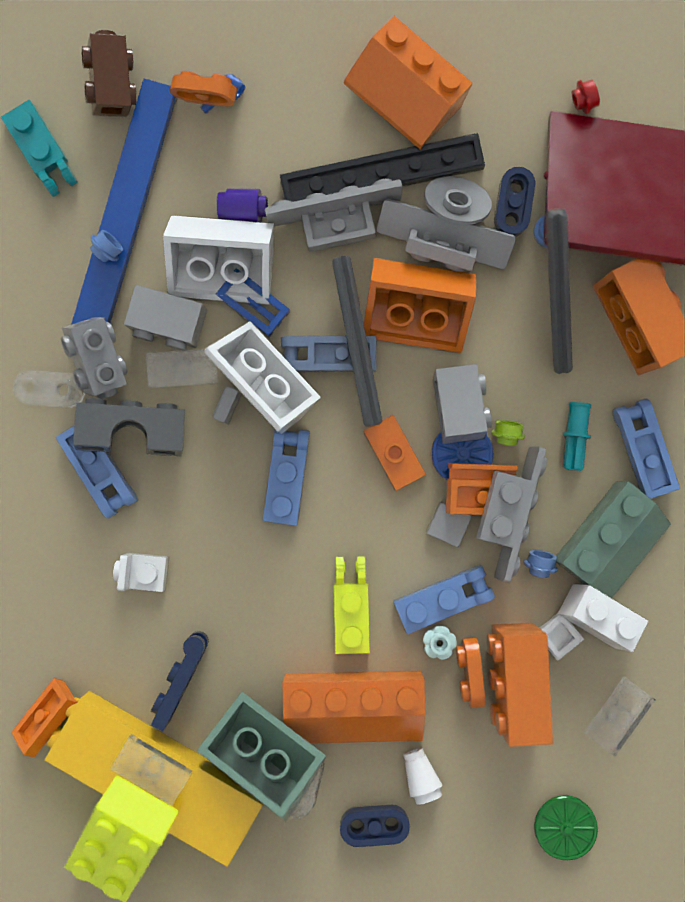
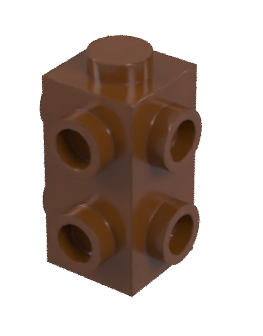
[82,30,136,117]

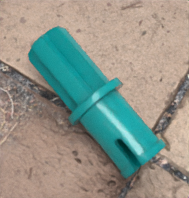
[563,402,592,471]

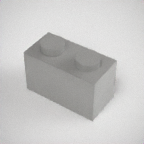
[124,285,207,351]
[433,364,492,444]

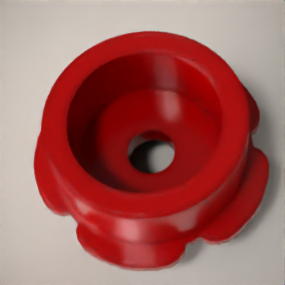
[572,79,600,114]

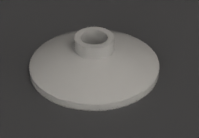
[424,176,492,225]

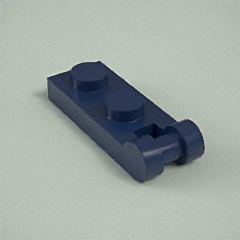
[151,631,209,731]

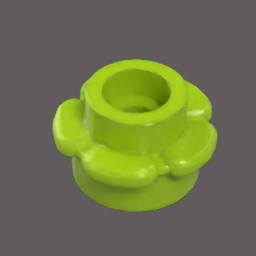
[491,420,525,446]

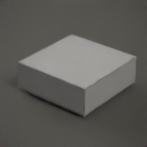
[213,386,242,425]
[426,502,472,547]

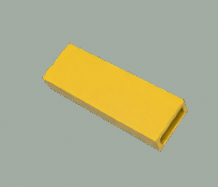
[44,690,263,867]

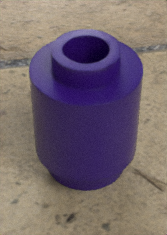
[217,188,268,222]

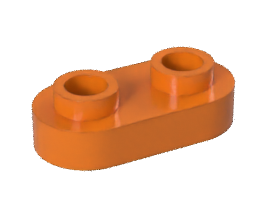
[170,71,237,106]
[456,637,485,708]

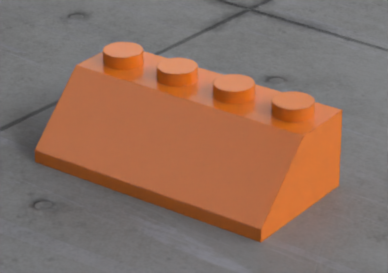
[283,670,425,744]

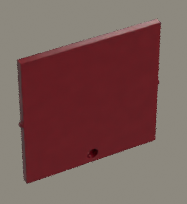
[544,111,685,265]

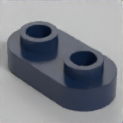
[494,167,536,237]
[340,805,410,847]

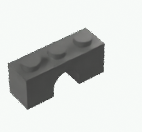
[73,398,185,456]

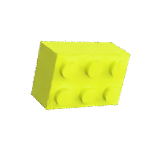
[64,775,179,902]

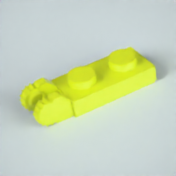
[334,556,370,654]

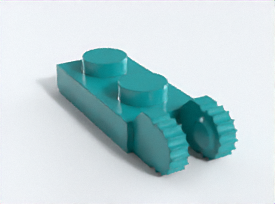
[1,99,78,197]

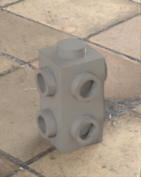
[61,317,127,399]

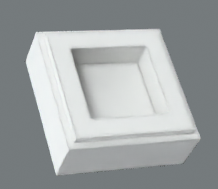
[540,614,584,661]

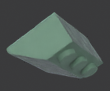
[556,481,671,599]
[197,692,326,822]

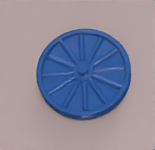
[432,432,494,480]

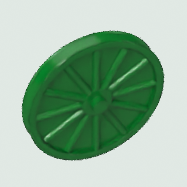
[534,795,598,861]

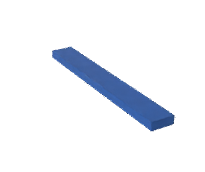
[71,78,176,325]

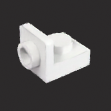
[113,553,169,592]

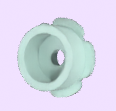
[423,626,457,660]

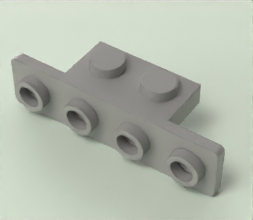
[265,179,402,252]
[376,198,515,272]
[476,447,547,583]

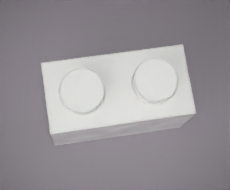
[557,584,648,652]

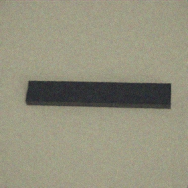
[280,133,485,202]

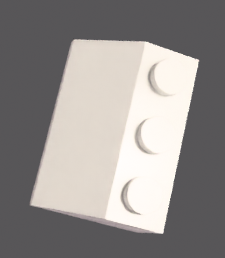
[163,216,274,304]
[204,321,321,434]

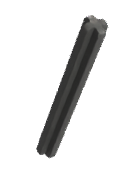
[546,209,573,374]
[332,256,382,427]

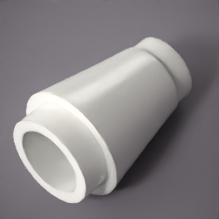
[403,748,443,805]

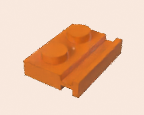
[446,463,518,515]

